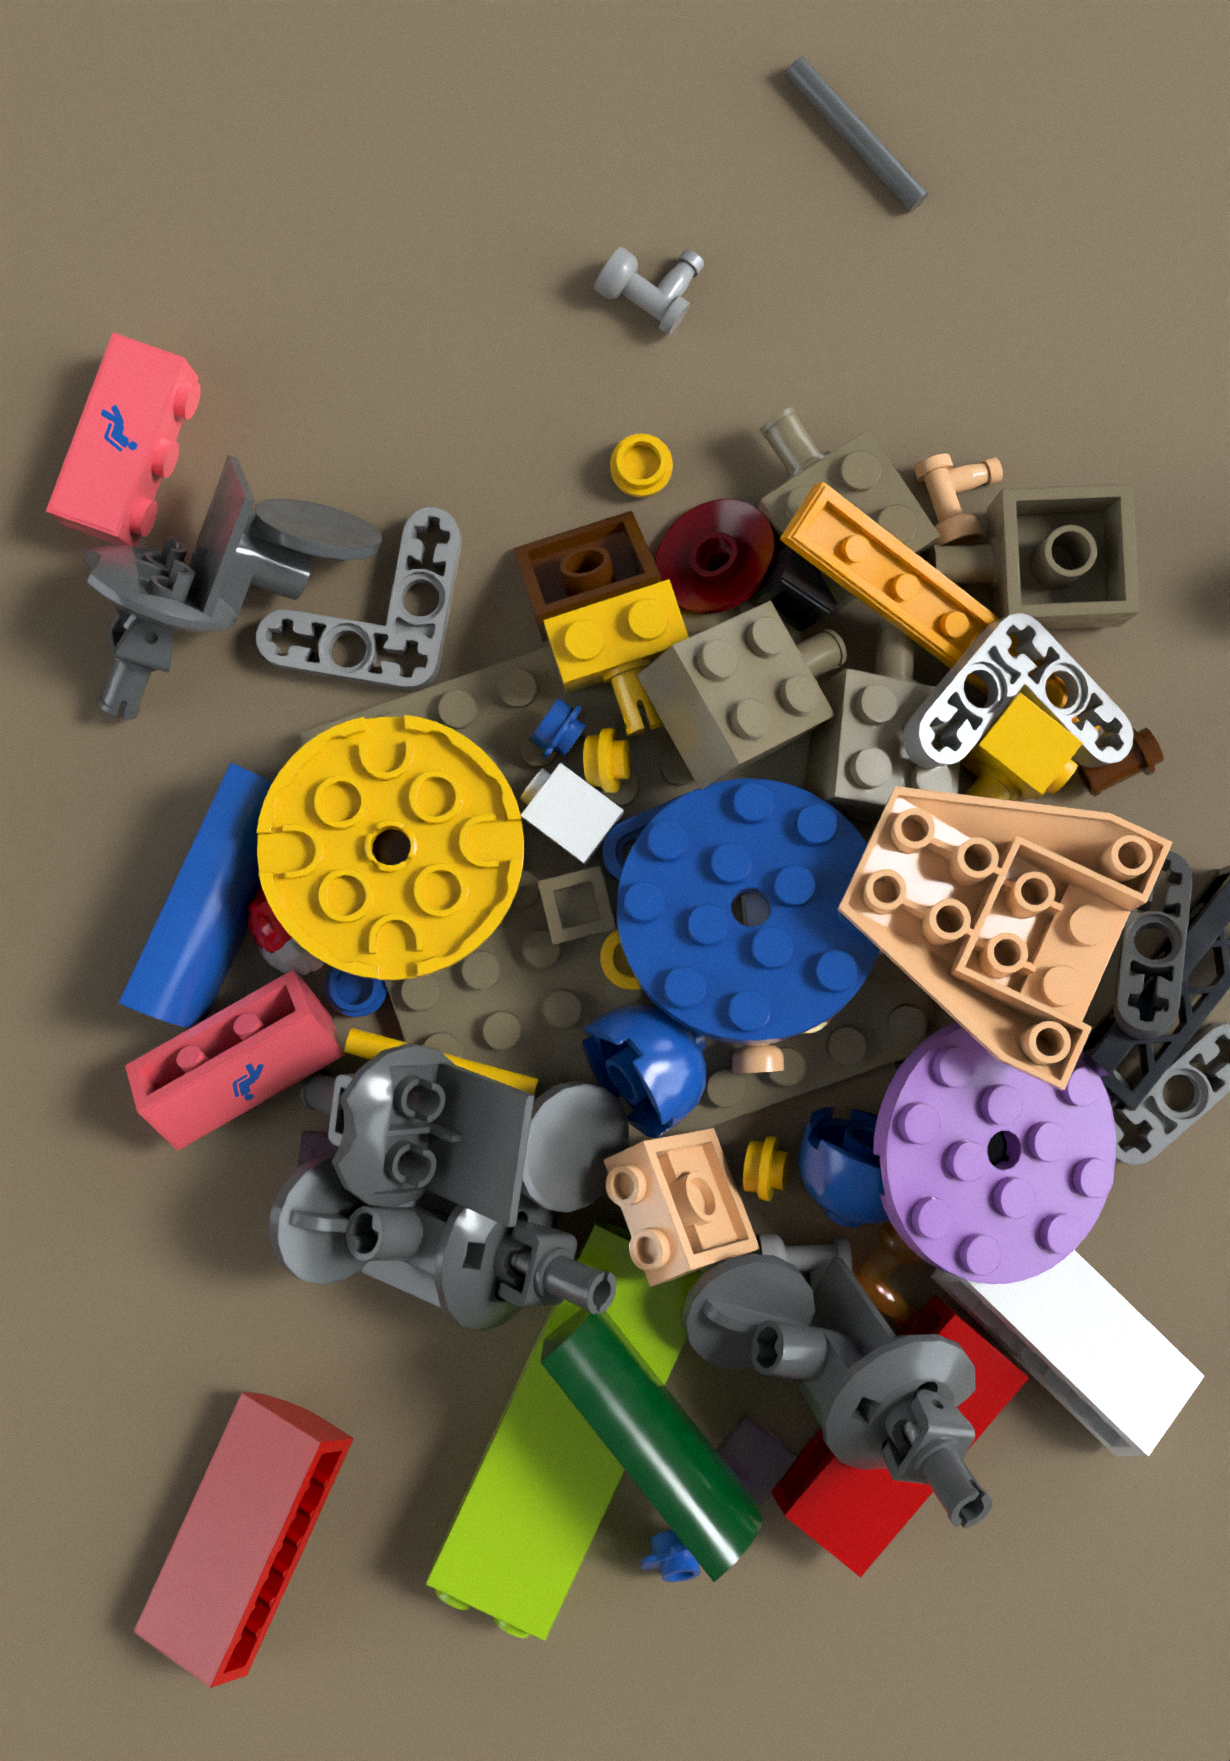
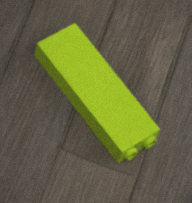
[426,1215,710,1641]

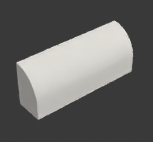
[930,1250,1204,1457]

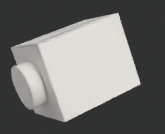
[520,763,624,866]

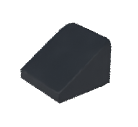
[751,546,837,632]

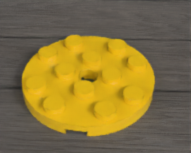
[257,715,524,980]

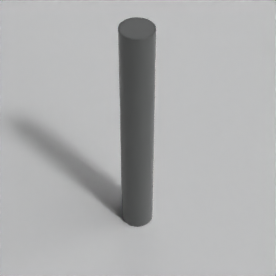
[785,56,929,212]

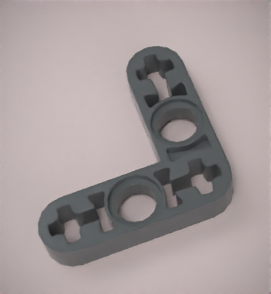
[1113,851,1193,1040]

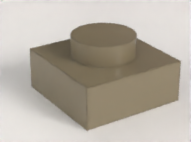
[537,866,616,945]

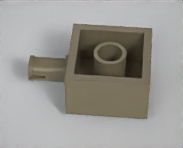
[758,407,940,620]
[929,483,1140,630]
[637,601,847,790]
[805,621,966,825]

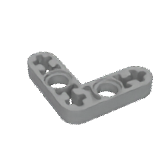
[256,507,462,691]
[903,613,1134,769]
[1108,1022,1230,1165]

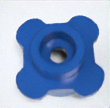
[640,1529,701,1582]

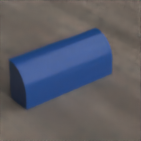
[118,763,273,1028]

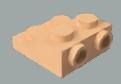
[604,1128,760,1287]

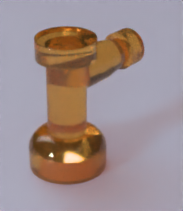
[854,1221,922,1332]

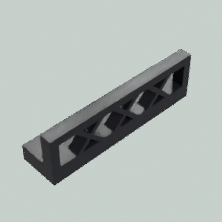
[1082,865,1230,1111]

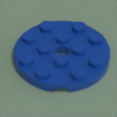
[617,778,880,1045]

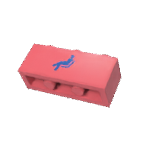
[46,332,201,547]
[125,969,346,1151]

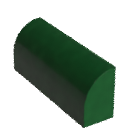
[540,1308,763,1582]

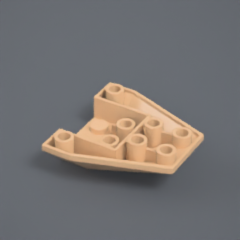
[837,786,1173,1091]

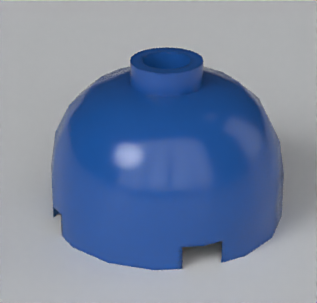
[582,1003,706,1138]
[798,1107,890,1228]

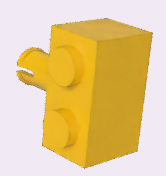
[543,579,689,736]
[960,692,1083,802]

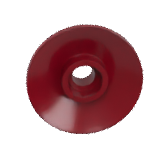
[655,499,776,614]

